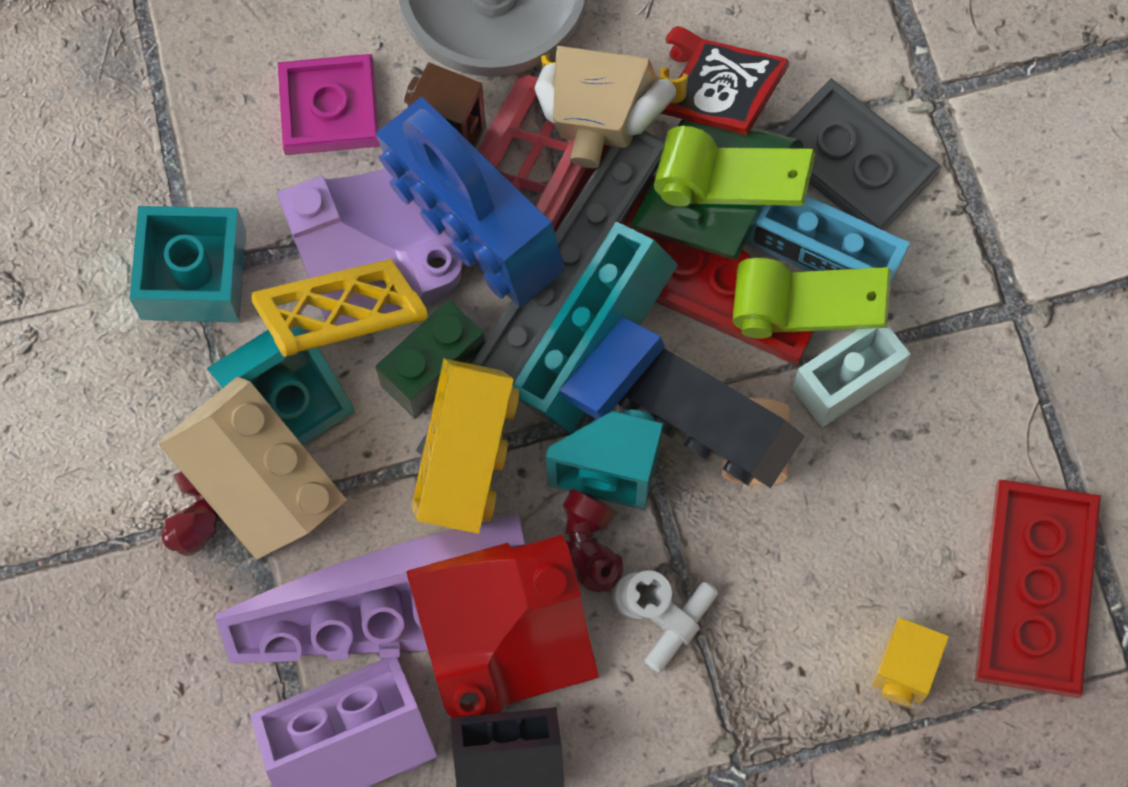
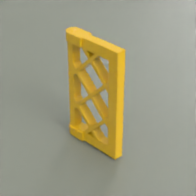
[252,259,428,357]

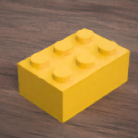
[411,358,519,534]

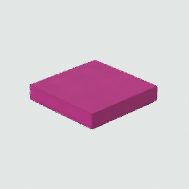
[277,54,380,155]

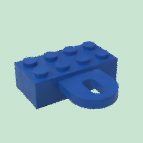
[375,96,566,308]

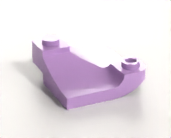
[276,169,463,326]

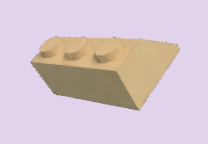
[158,377,347,560]

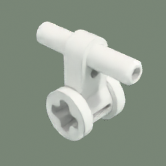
[612,570,718,673]

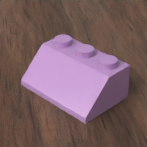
[250,658,438,787]

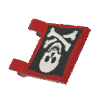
[660,26,789,135]

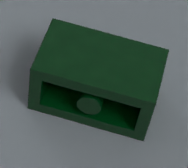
[375,299,485,419]

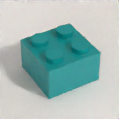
[129,206,246,322]

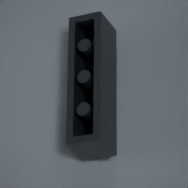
[617,348,805,489]

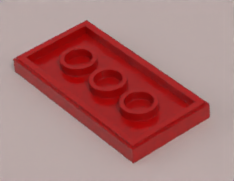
[974,479,1101,698]

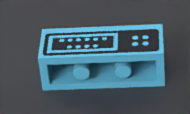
[748,195,910,296]

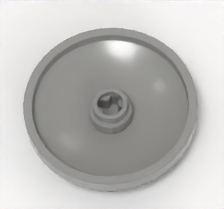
[399,0,587,77]

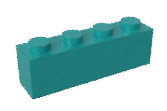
[513,222,678,434]

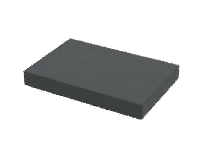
[777,78,942,231]

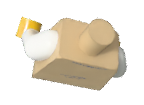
[535,46,688,168]

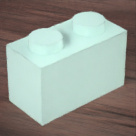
[792,325,911,428]

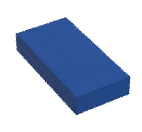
[559,317,665,419]

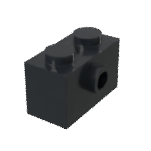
[450,707,564,787]

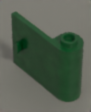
[631,119,804,261]

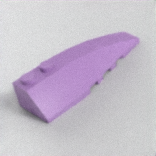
[215,514,526,663]

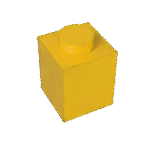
[871,617,949,706]

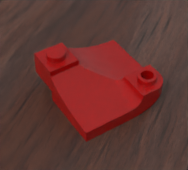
[406,534,599,718]

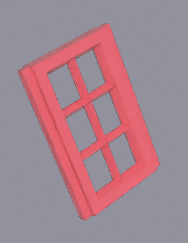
[478,74,586,229]

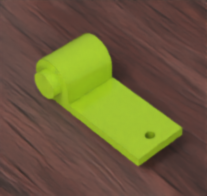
[654,126,815,207]
[732,258,891,339]

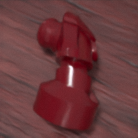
[161,471,219,556]
[562,487,624,592]

